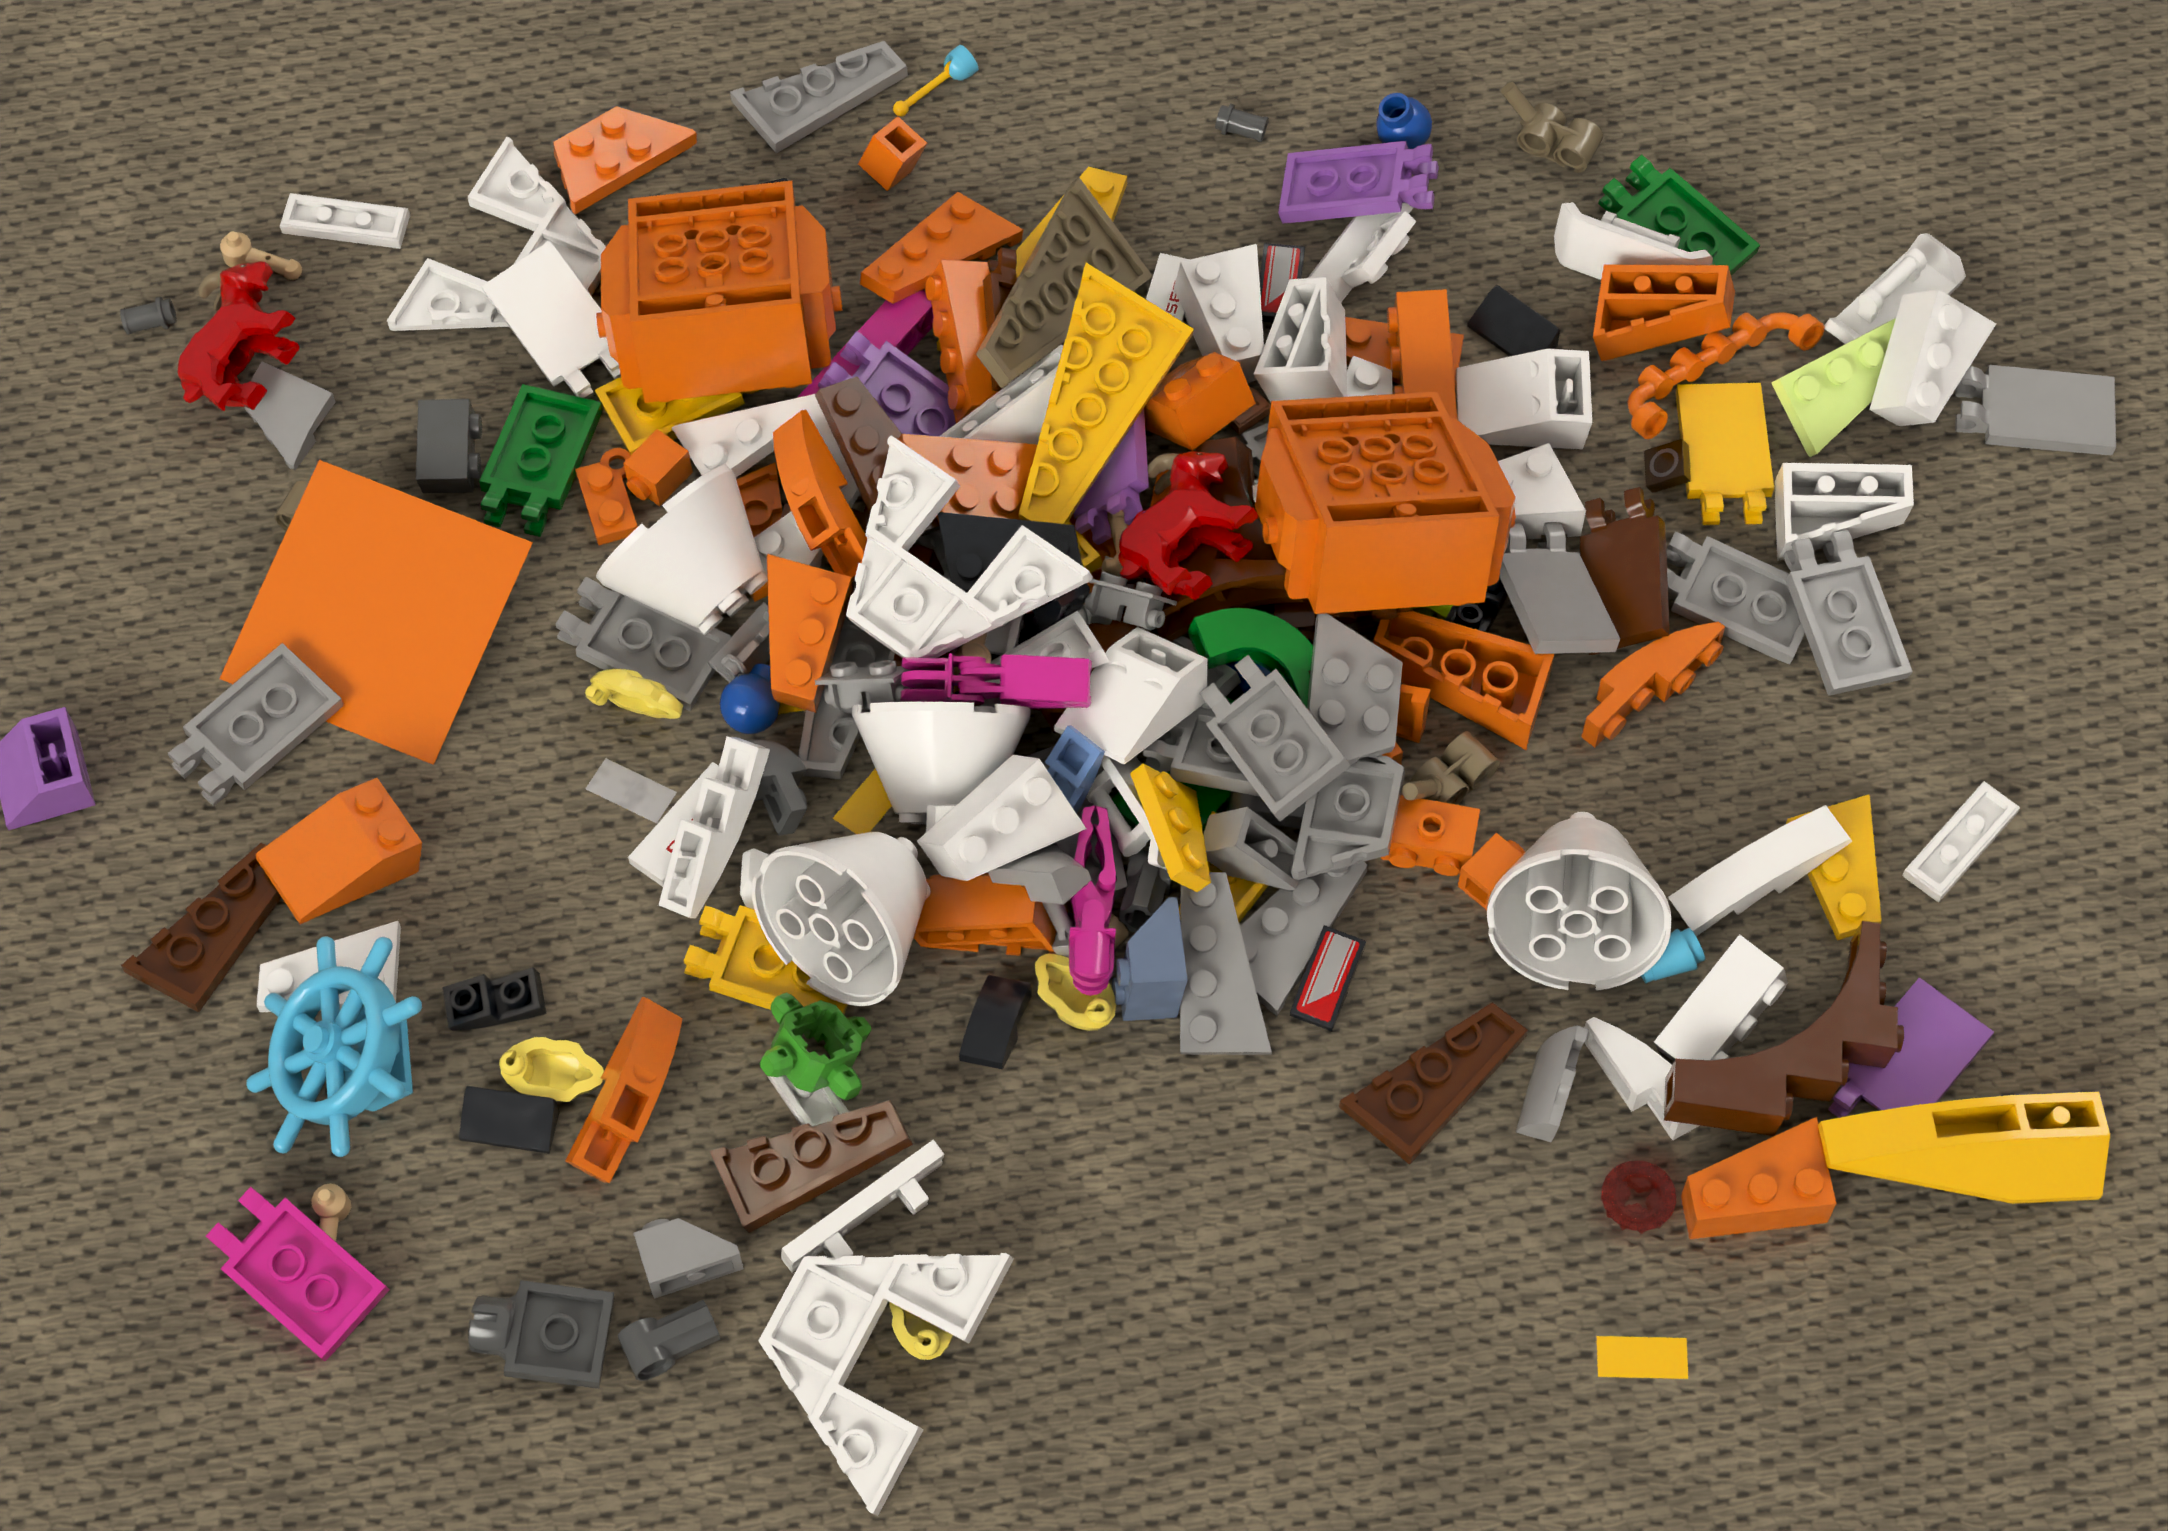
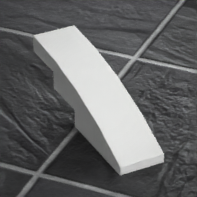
[659,736,770,918]
[1668,805,1852,936]

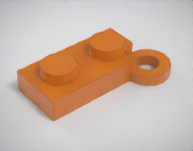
[575,448,638,546]

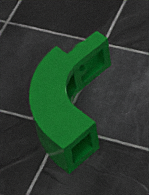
[1187,608,1313,708]

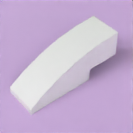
[1584,1017,1700,1141]

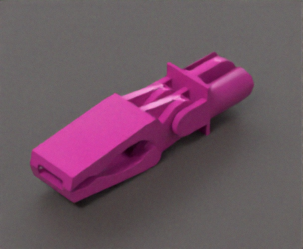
[900,653,1092,708]
[1069,806,1116,996]

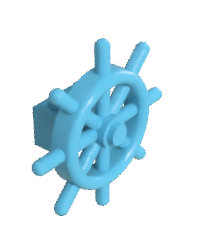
[246,936,422,1157]

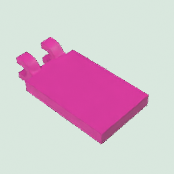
[205,1187,390,1361]

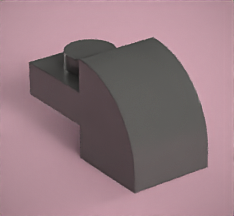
[748,740,807,836]

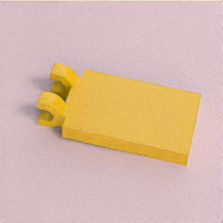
[595,377,759,455]
[1675,383,1774,525]
[684,905,848,1014]

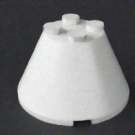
[596,464,768,635]
[852,702,1031,825]
[1487,812,1671,990]
[752,832,931,1006]

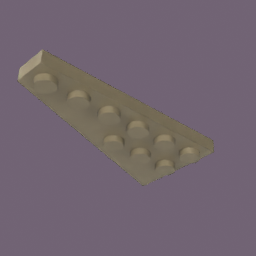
[976,177,1153,388]

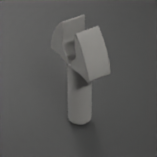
[1042,902,1075,958]

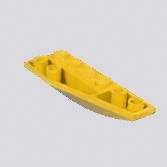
[1818,1092,2110,1204]

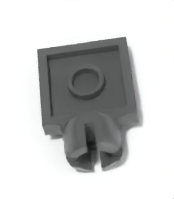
[468,1280,615,1389]

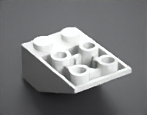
[1456,349,1592,449]
[1054,627,1208,765]

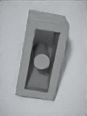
[1203,807,1298,891]
[633,1218,744,1299]

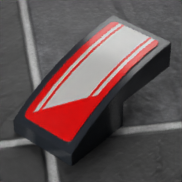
[1259,243,1305,323]
[1289,925,1366,1031]

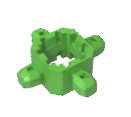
[760,993,871,1101]

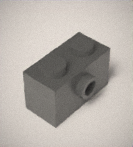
[416,399,482,493]

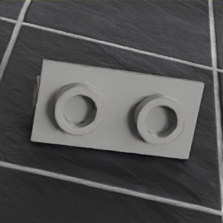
[1085,573,1177,630]
[708,602,770,683]
[815,660,911,709]

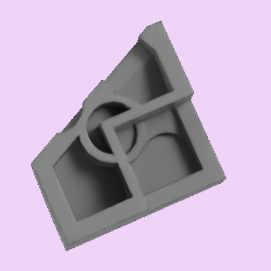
[245,361,335,470]
[988,843,1092,904]
[1516,1025,1589,1142]

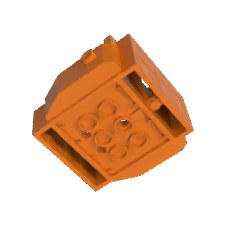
[596,181,843,403]
[1255,391,1516,615]

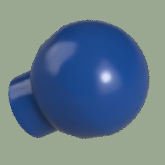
[1376,93,1432,149]
[720,664,781,734]

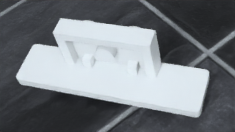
[1308,203,1416,303]

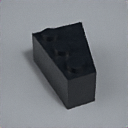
[938,512,1084,593]

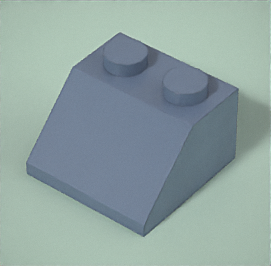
[1112,897,1188,1021]

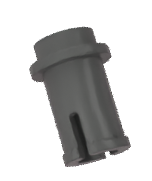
[1215,103,1269,142]
[120,296,177,335]

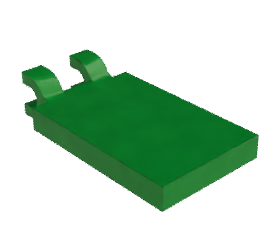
[1598,154,1760,275]
[479,384,603,537]

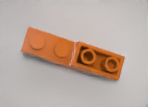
[773,409,867,582]
[1582,621,1725,748]
[565,997,683,1183]

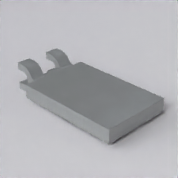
[1955,365,2116,455]
[1499,523,1620,654]
[1783,529,1913,696]
[1666,531,1805,665]
[556,577,732,711]
[168,643,343,806]
[1199,655,1351,821]
[1143,708,1259,796]

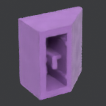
[0,707,96,830]

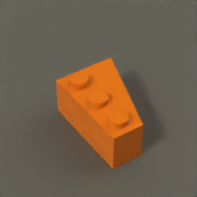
[1593,264,1735,361]

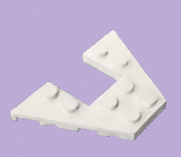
[387,137,606,331]
[672,394,862,575]
[846,435,1093,658]
[758,1253,1014,1516]

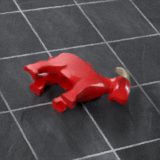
[177,261,300,411]
[1118,451,1259,600]

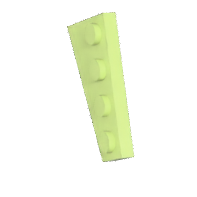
[1771,318,1896,457]

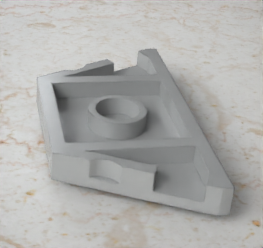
[1307,613,1403,764]
[1291,755,1405,880]

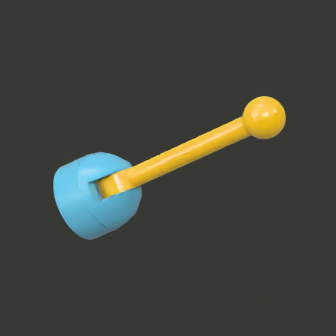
[893,45,979,117]

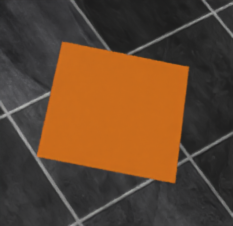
[219,460,533,765]

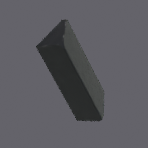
[1467,285,1560,357]
[459,1086,560,1154]

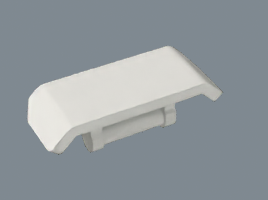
[1554,202,1713,280]
[1824,233,1966,344]
[1086,755,1167,870]

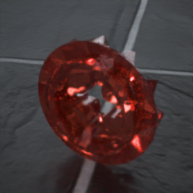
[1600,1160,1676,1234]

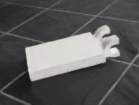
[481,240,621,399]

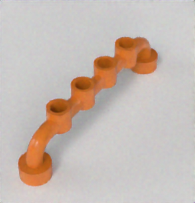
[1627,312,1825,439]

